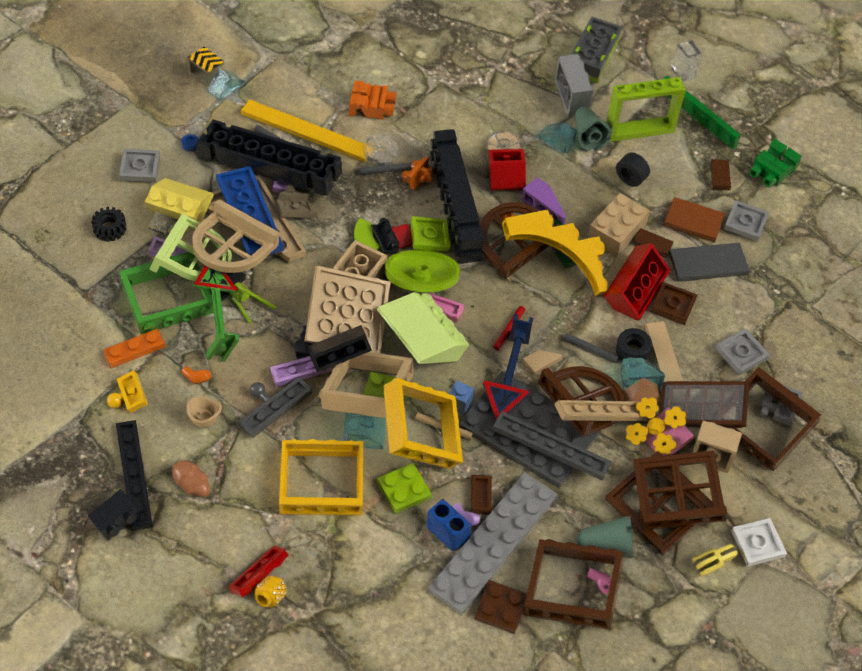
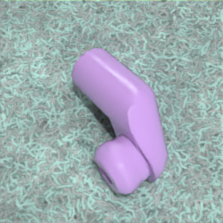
[452,503,480,526]

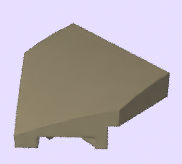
[276,184,316,218]

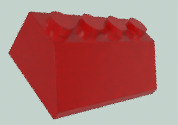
[604,243,671,320]

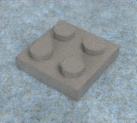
[119,149,160,182]
[724,200,770,242]
[715,329,770,375]

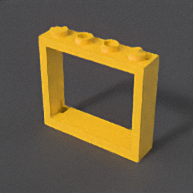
[383,378,463,469]
[279,439,363,515]

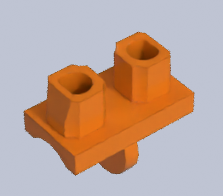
[401,156,433,190]

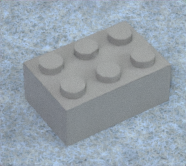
[555,54,594,117]

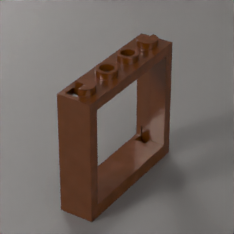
[712,367,821,471]
[525,539,623,630]

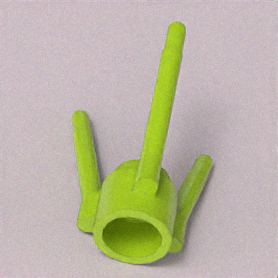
[230,282,277,323]

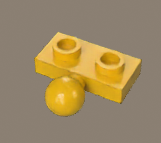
[107,370,148,413]

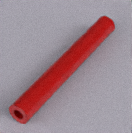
[493,306,526,351]

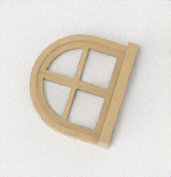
[192,199,279,273]

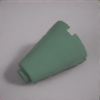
[575,107,612,151]
[577,516,634,558]

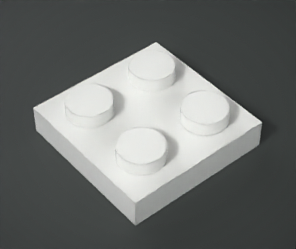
[731,518,787,567]

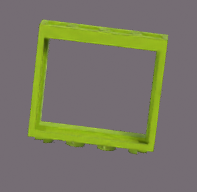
[606,77,686,142]

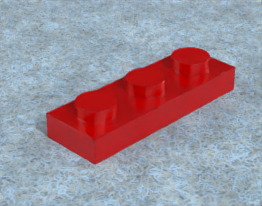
[228,546,289,597]

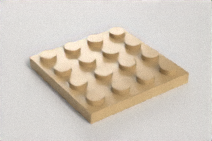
[304,266,390,354]

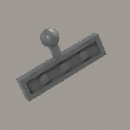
[239,377,312,438]

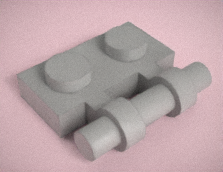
[759,386,803,426]

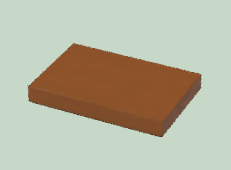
[663,197,725,242]

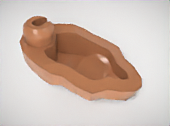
[172,460,210,497]

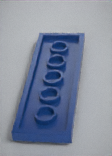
[216,166,284,256]

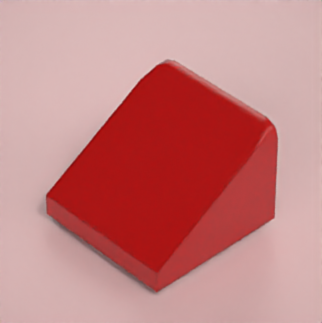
[391,224,413,249]

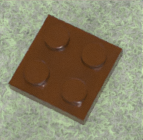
[474,580,527,634]

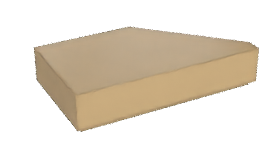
[523,350,563,375]

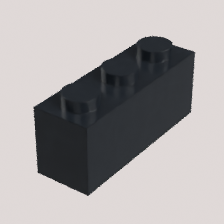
[307,325,372,373]

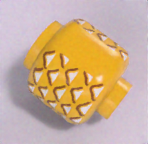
[255,575,287,608]

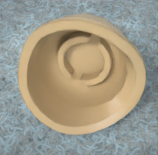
[186,396,222,428]

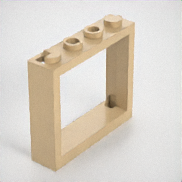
[319,352,414,418]

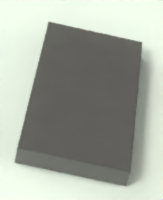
[669,243,750,282]

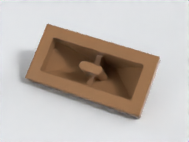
[623,378,662,404]

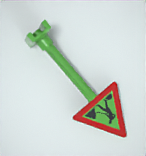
[193,266,239,361]

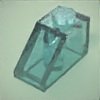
[537,122,577,154]
[620,357,665,389]

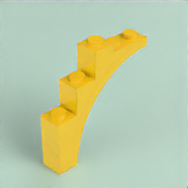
[502,210,608,297]

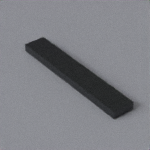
[116,420,153,531]

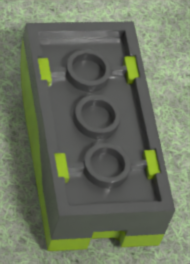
[571,16,622,83]

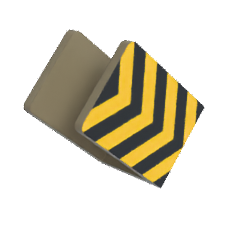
[188,47,225,88]

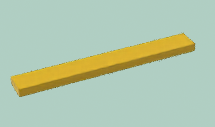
[241,99,373,162]

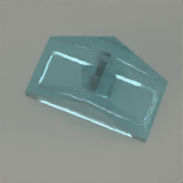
[208,69,245,100]

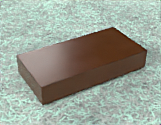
[710,159,731,190]
[633,228,674,258]
[470,475,492,515]

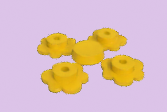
[626,397,686,455]

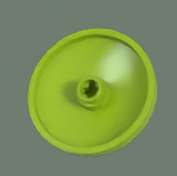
[385,250,460,292]

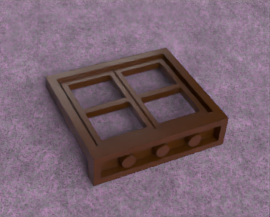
[633,450,728,530]
[605,451,713,555]

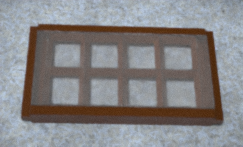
[660,381,749,428]

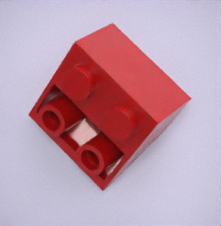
[487,149,526,191]

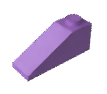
[521,178,566,225]

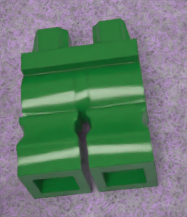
[749,138,802,188]

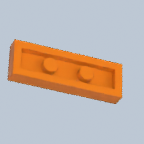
[103,329,166,368]

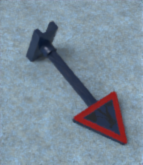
[483,314,533,421]

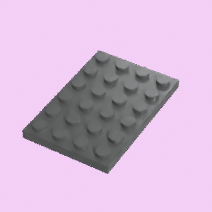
[459,371,601,488]

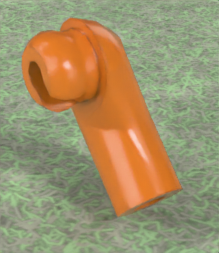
[181,366,211,384]

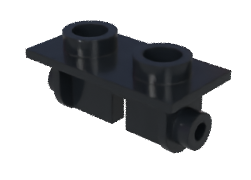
[371,218,399,254]

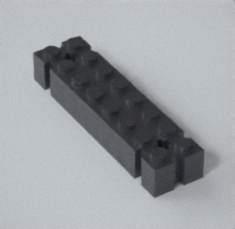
[196,119,342,196]
[429,129,484,264]

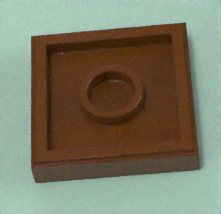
[650,282,698,325]

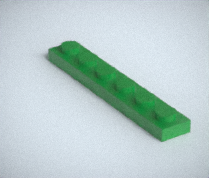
[663,75,741,149]

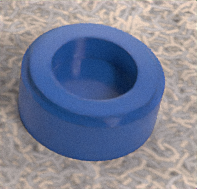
[181,134,199,151]

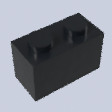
[87,489,141,541]

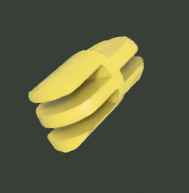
[692,544,737,577]

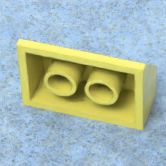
[145,178,214,223]

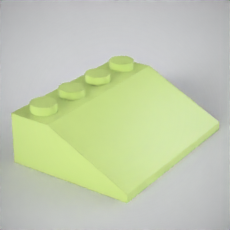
[377,292,469,364]

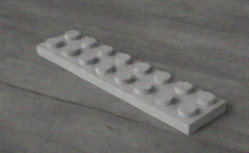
[428,472,558,615]

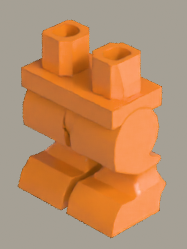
[349,80,397,120]

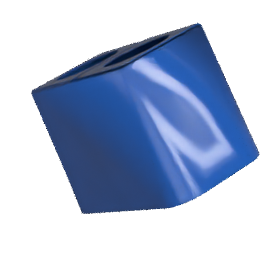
[427,499,471,551]

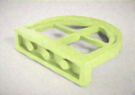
[149,213,232,281]

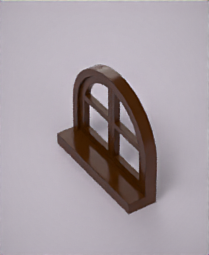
[480,202,560,279]
[538,366,625,437]

